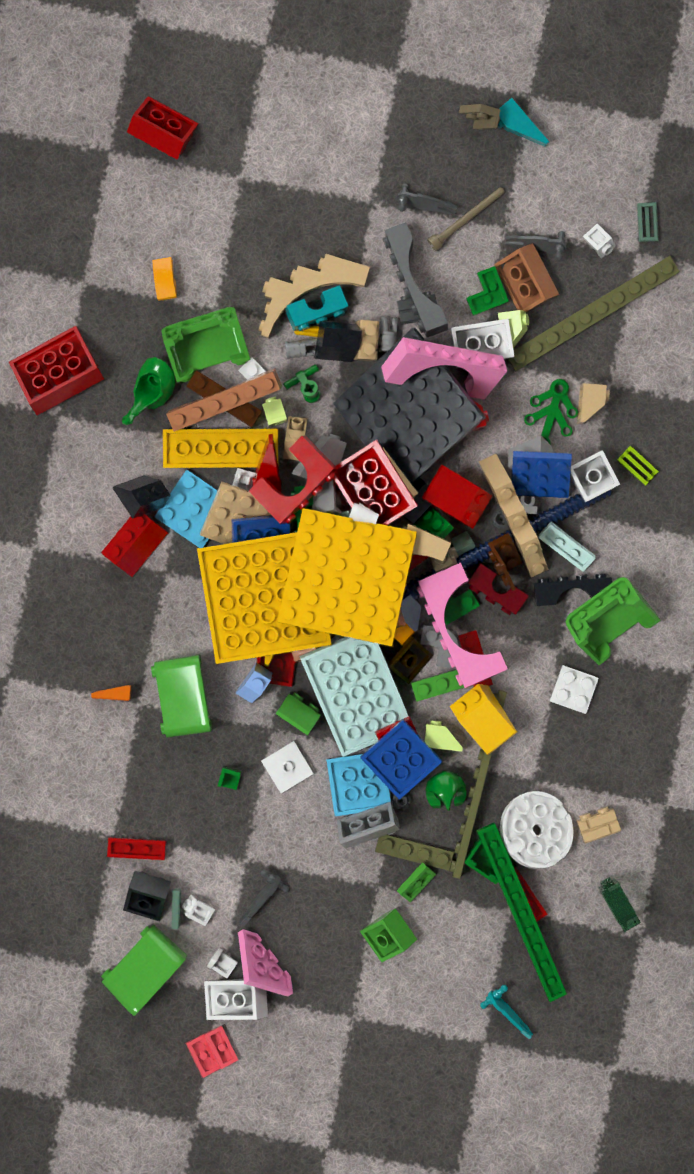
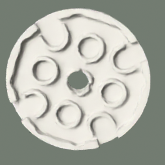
[500,791,574,869]

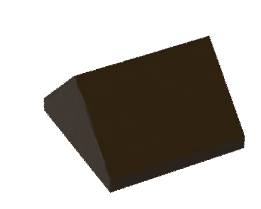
[387,636,434,684]

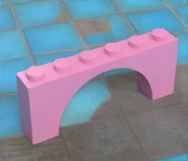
[381,337,507,400]
[416,563,508,688]

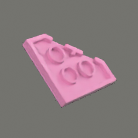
[238,929,293,996]

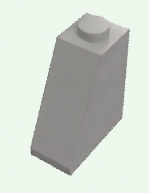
[292,434,347,479]

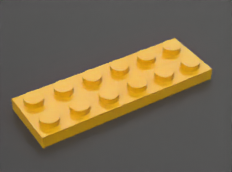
[163,429,279,468]

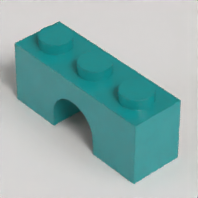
[285,285,348,331]

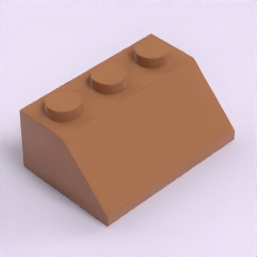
[494,243,559,312]

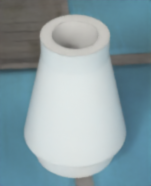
[349,503,379,524]

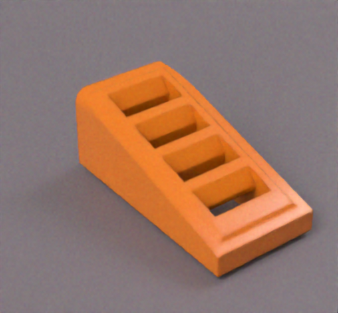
[91,685,132,701]

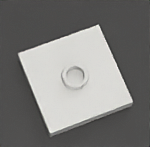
[261,741,314,793]

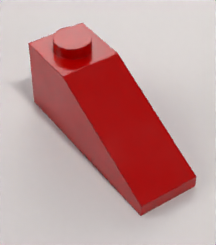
[252,434,281,492]

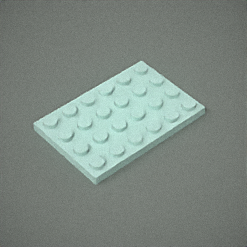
[299,637,408,757]

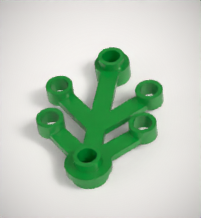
[524,379,578,445]

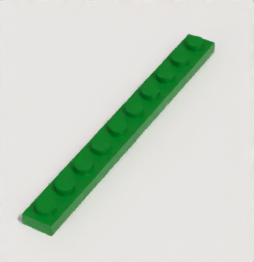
[476,822,567,1002]

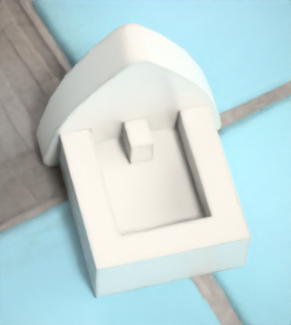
[207,948,238,978]

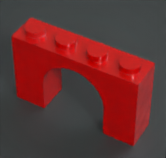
[249,436,338,524]

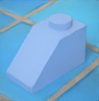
[235,662,272,703]

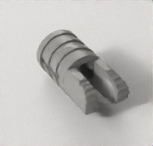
[379,317,398,352]
[285,338,317,359]

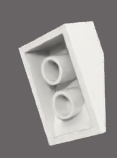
[451,319,514,368]
[204,979,268,1020]

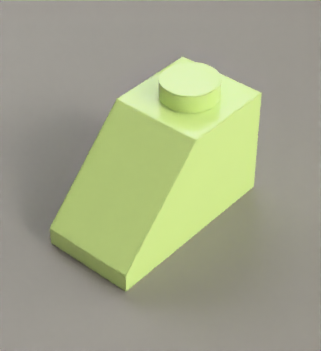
[498,310,529,349]
[262,396,288,427]
[424,720,463,751]

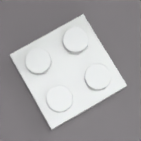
[550,665,599,714]

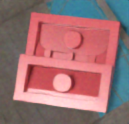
[185,1026,238,1078]

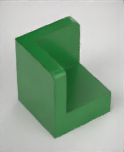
[218,766,242,790]

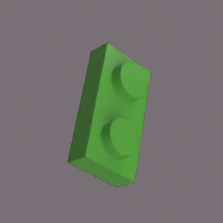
[397,862,436,902]

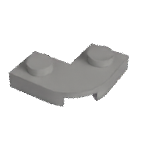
[420,625,458,669]

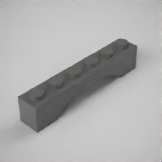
[383,222,448,338]

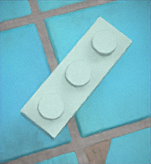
[539,522,596,572]

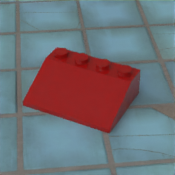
[9,326,104,415]
[334,440,418,526]

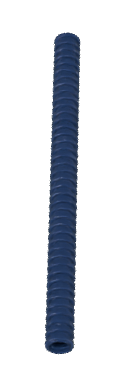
[406,490,612,595]

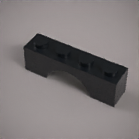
[534,574,612,606]

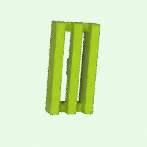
[617,446,659,486]

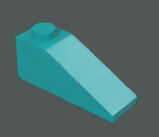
[497,98,549,147]

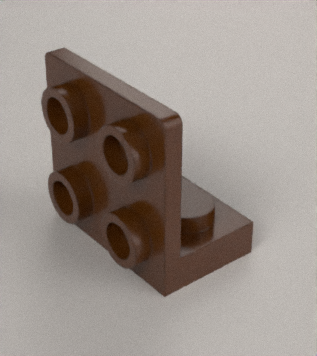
[488,533,522,591]

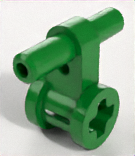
[283,364,321,403]

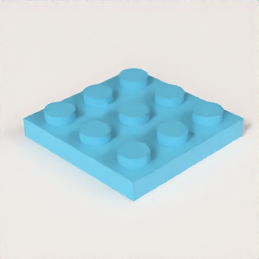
[154,470,217,548]
[326,754,391,816]

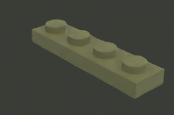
[375,835,454,871]

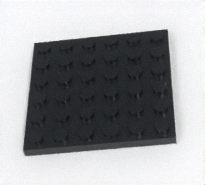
[333,328,486,485]

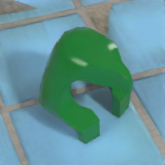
[425,771,466,811]

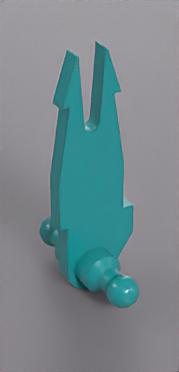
[480,985,533,1039]

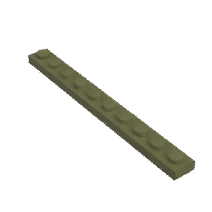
[507,256,680,372]
[449,690,507,879]

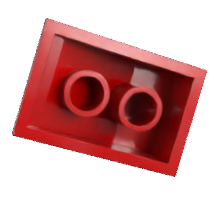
[422,465,492,529]

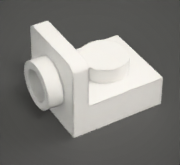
[583,224,615,258]
[238,357,266,380]
[181,895,215,926]

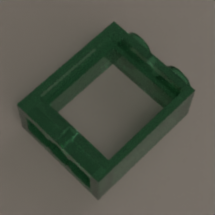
[598,877,641,932]

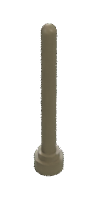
[427,187,504,251]

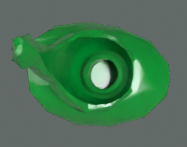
[122,357,176,425]

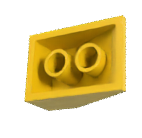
[450,684,517,755]

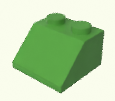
[276,692,321,736]
[360,908,417,962]

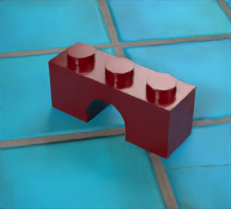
[467,564,528,616]

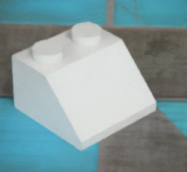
[570,450,620,502]

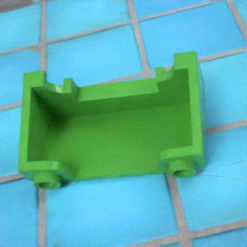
[161,307,251,382]
[566,577,661,665]
[151,654,212,738]
[101,924,187,1016]

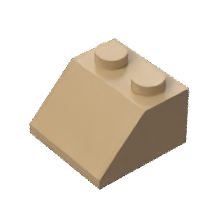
[577,383,610,424]

